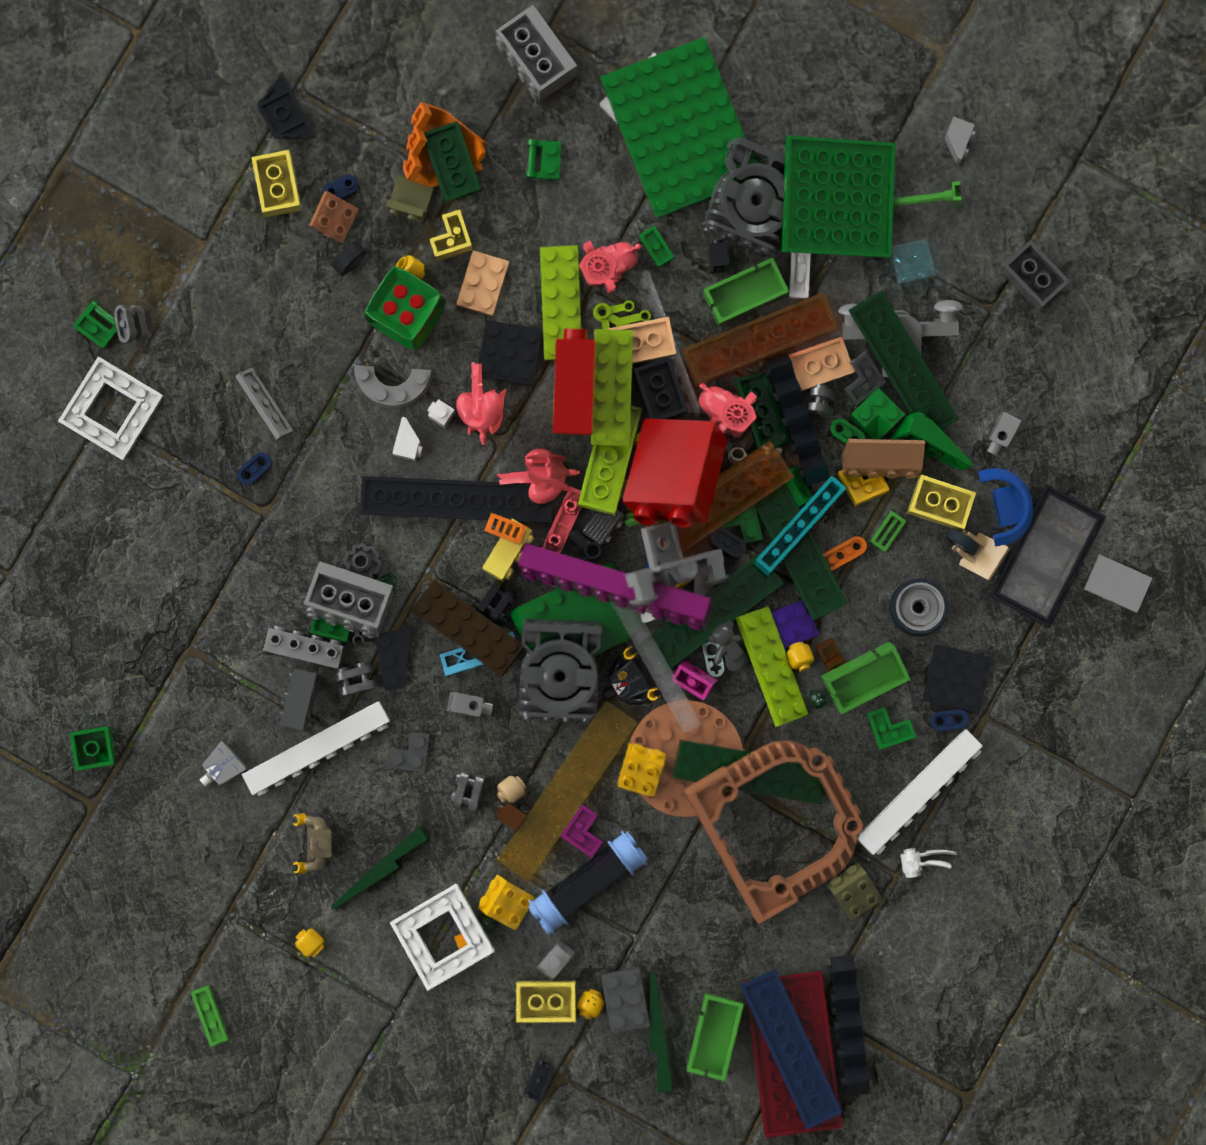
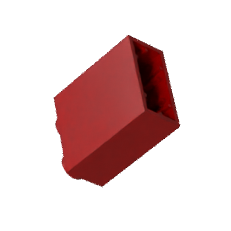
[552,329,595,435]
[623,419,728,528]

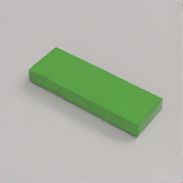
[190,985,230,1047]

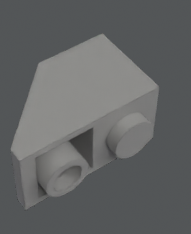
[944,117,976,164]

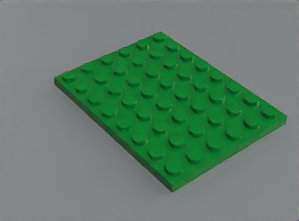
[599,37,761,219]

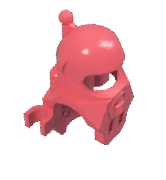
[579,241,642,293]
[698,383,757,438]

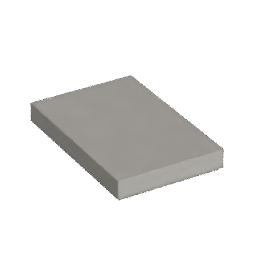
[1083,554,1152,613]

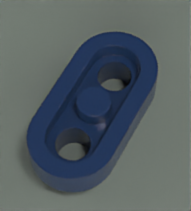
[322,175,359,200]
[237,453,272,485]
[930,709,969,731]

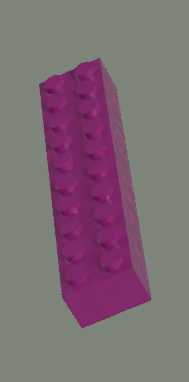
[518,543,712,631]

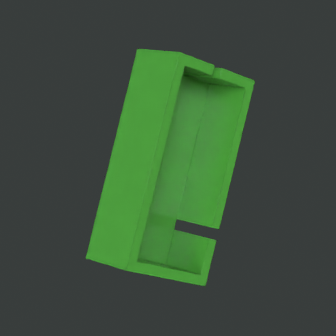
[703,257,789,327]
[821,642,910,714]
[686,993,744,1081]

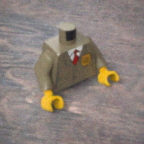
[293,813,331,874]

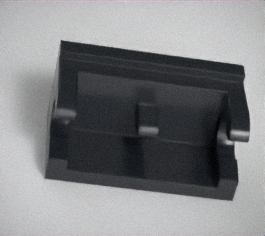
[523,1058,556,1104]

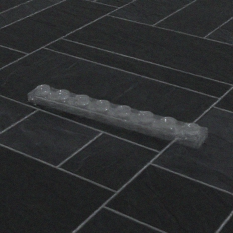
[640,270,702,416]
[610,602,701,734]

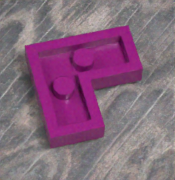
[560,804,603,858]

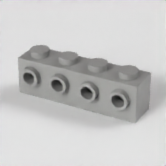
[263,626,345,669]

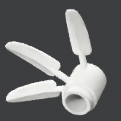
[900,848,957,878]

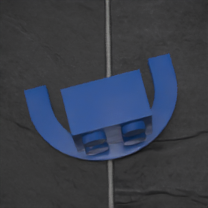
[978,468,1033,547]

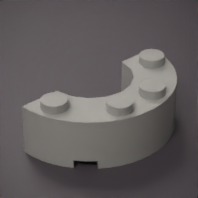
[354,365,432,409]

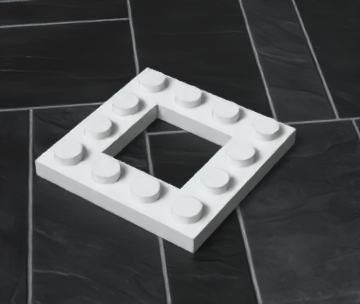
[58,357,164,461]
[390,883,495,991]

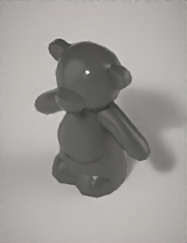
[709,620,749,671]

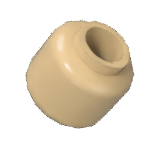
[497,776,526,804]

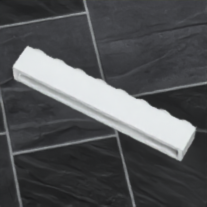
[241,701,391,796]
[856,729,982,855]

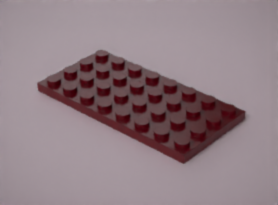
[744,971,843,1138]

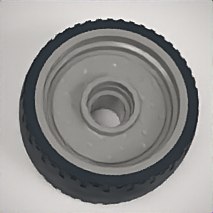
[889,579,948,637]

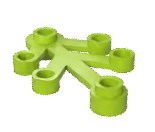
[593,300,651,329]

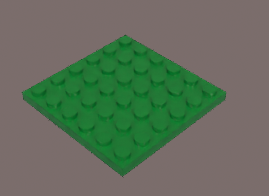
[782,135,896,258]

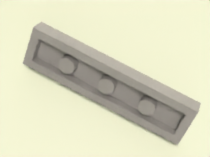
[235,368,293,440]

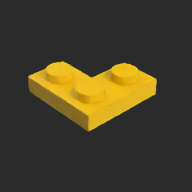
[837,470,890,507]

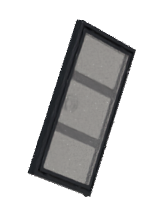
[988,484,1106,628]

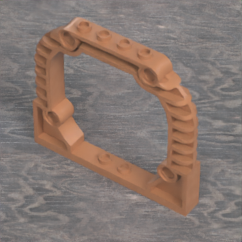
[683,741,863,924]

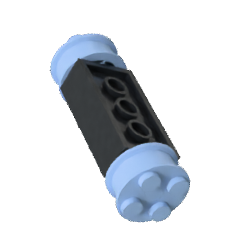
[528,831,648,935]

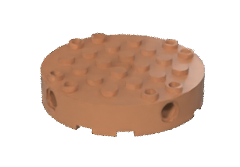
[630,700,743,817]

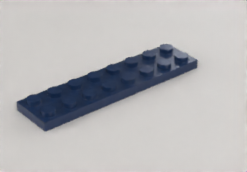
[740,969,842,1129]

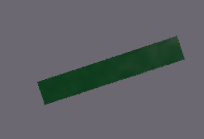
[331,826,428,910]
[649,972,673,1092]

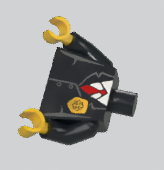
[603,646,661,705]

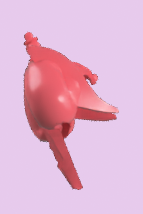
[456,362,506,445]
[497,448,580,504]

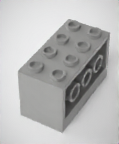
[495,5,577,102]
[304,561,394,638]

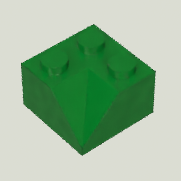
[849,388,905,440]
[69,726,115,771]

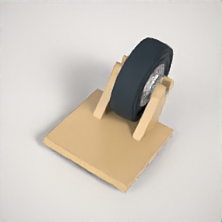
[946,529,1010,581]

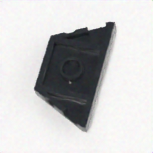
[256,73,316,139]

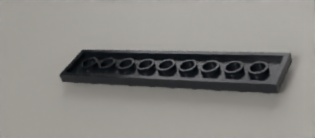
[360,476,553,524]

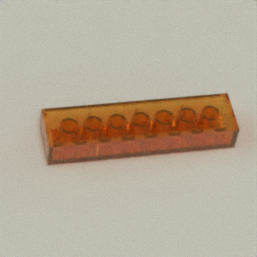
[681,292,838,387]
[643,441,795,553]

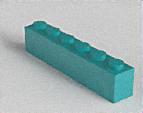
[754,476,846,576]

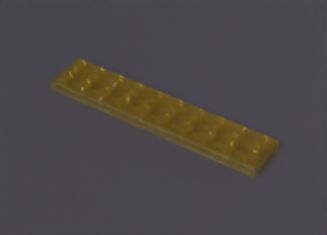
[497,701,638,882]

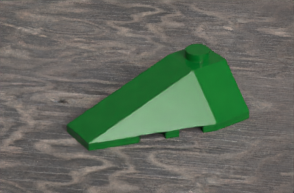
[890,412,973,471]

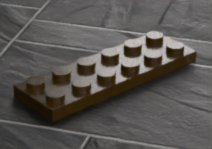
[411,580,525,677]

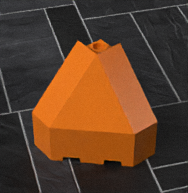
[403,102,488,187]

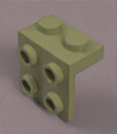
[385,176,433,222]
[826,862,882,920]

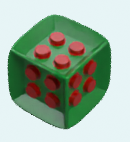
[364,266,446,351]

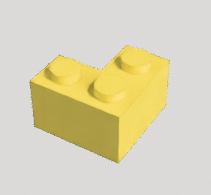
[430,210,473,261]

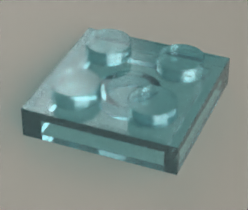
[891,239,936,285]

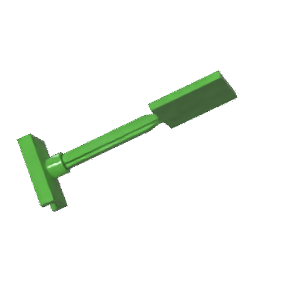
[893,181,963,209]

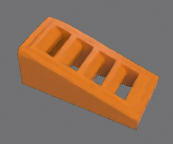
[484,513,527,545]

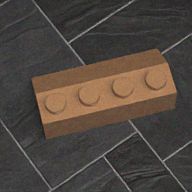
[842,439,925,479]

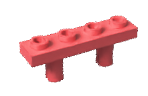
[542,486,582,554]

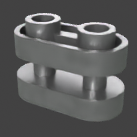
[114,305,149,343]
[808,384,836,418]
[334,662,377,697]
[450,770,485,813]

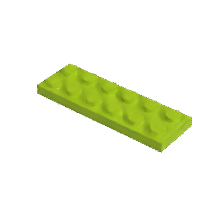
[540,246,581,361]
[591,329,633,446]
[577,405,642,516]
[735,606,808,727]

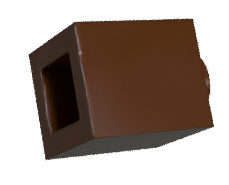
[496,802,527,831]

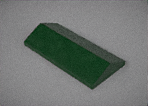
[734,371,791,452]

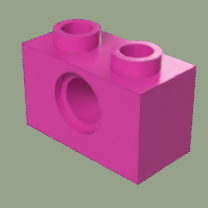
[671,660,717,701]

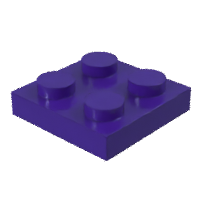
[771,600,819,649]

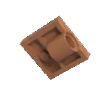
[309,191,359,243]

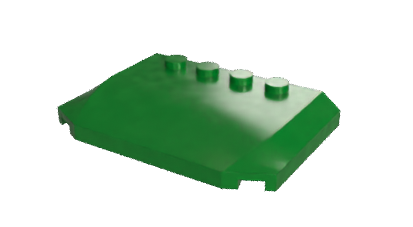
[509,562,642,673]

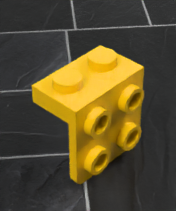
[617,743,666,797]
[477,875,534,930]

